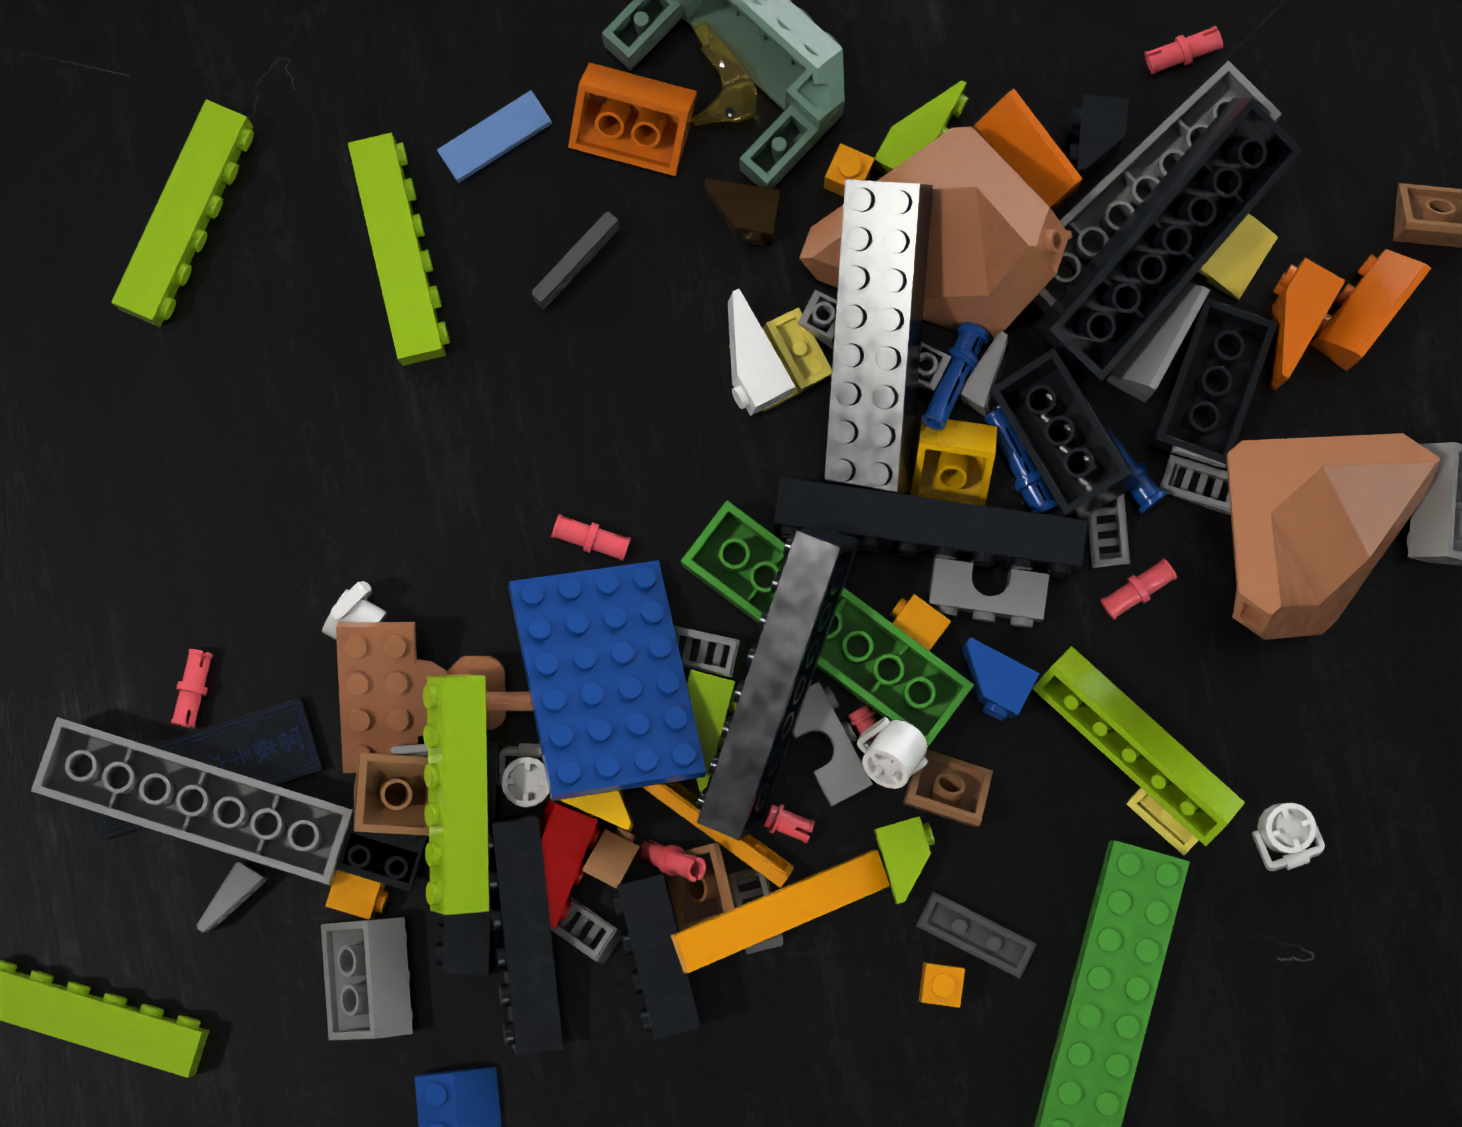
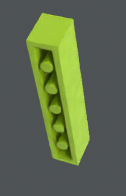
[111,99,254,327]
[348,132,450,366]
[1032,646,1245,846]
[423,674,489,915]
[0,960,209,1078]

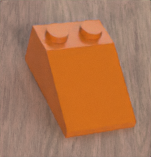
[1268,258,1345,392]

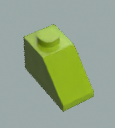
[874,816,935,904]

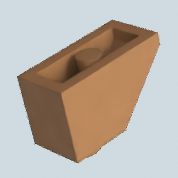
[582,826,640,889]

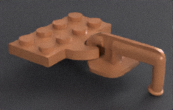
[336,622,533,773]

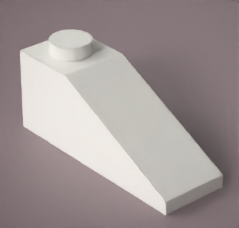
[728,289,795,416]

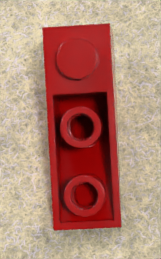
[539,799,600,929]

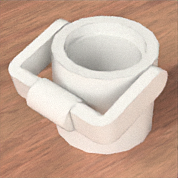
[322,581,387,640]
[857,717,928,789]
[498,743,550,809]
[1252,803,1325,871]

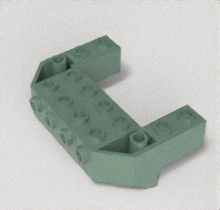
[602,0,845,189]

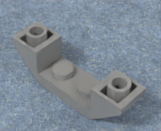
[798,290,951,391]

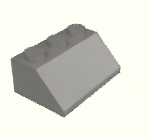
[1106,283,1210,403]
[1407,442,1462,566]
[321,917,413,1040]

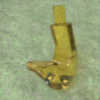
[692,21,757,126]

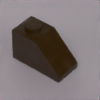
[705,178,780,245]

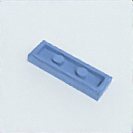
[437,90,552,183]

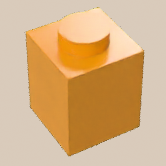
[824,143,875,197]
[889,594,951,651]
[325,870,389,920]
[919,962,965,1008]

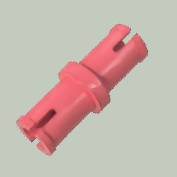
[1144,26,1223,75]
[551,514,631,561]
[1100,558,1178,620]
[171,649,213,729]
[638,839,706,882]

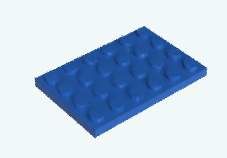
[508,560,706,801]

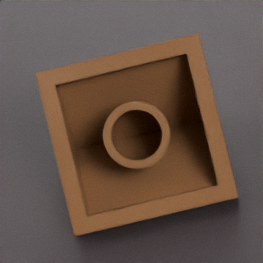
[1393,183,1462,248]
[902,749,993,827]
[354,753,429,836]
[666,842,735,932]

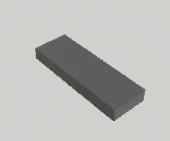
[532,211,620,310]
[915,891,1037,979]

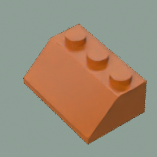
[568,62,697,176]
[974,89,1083,212]
[1311,249,1431,371]

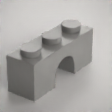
[927,558,1050,628]
[793,682,873,807]

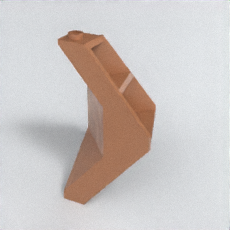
[799,126,1072,340]
[1226,433,1441,640]

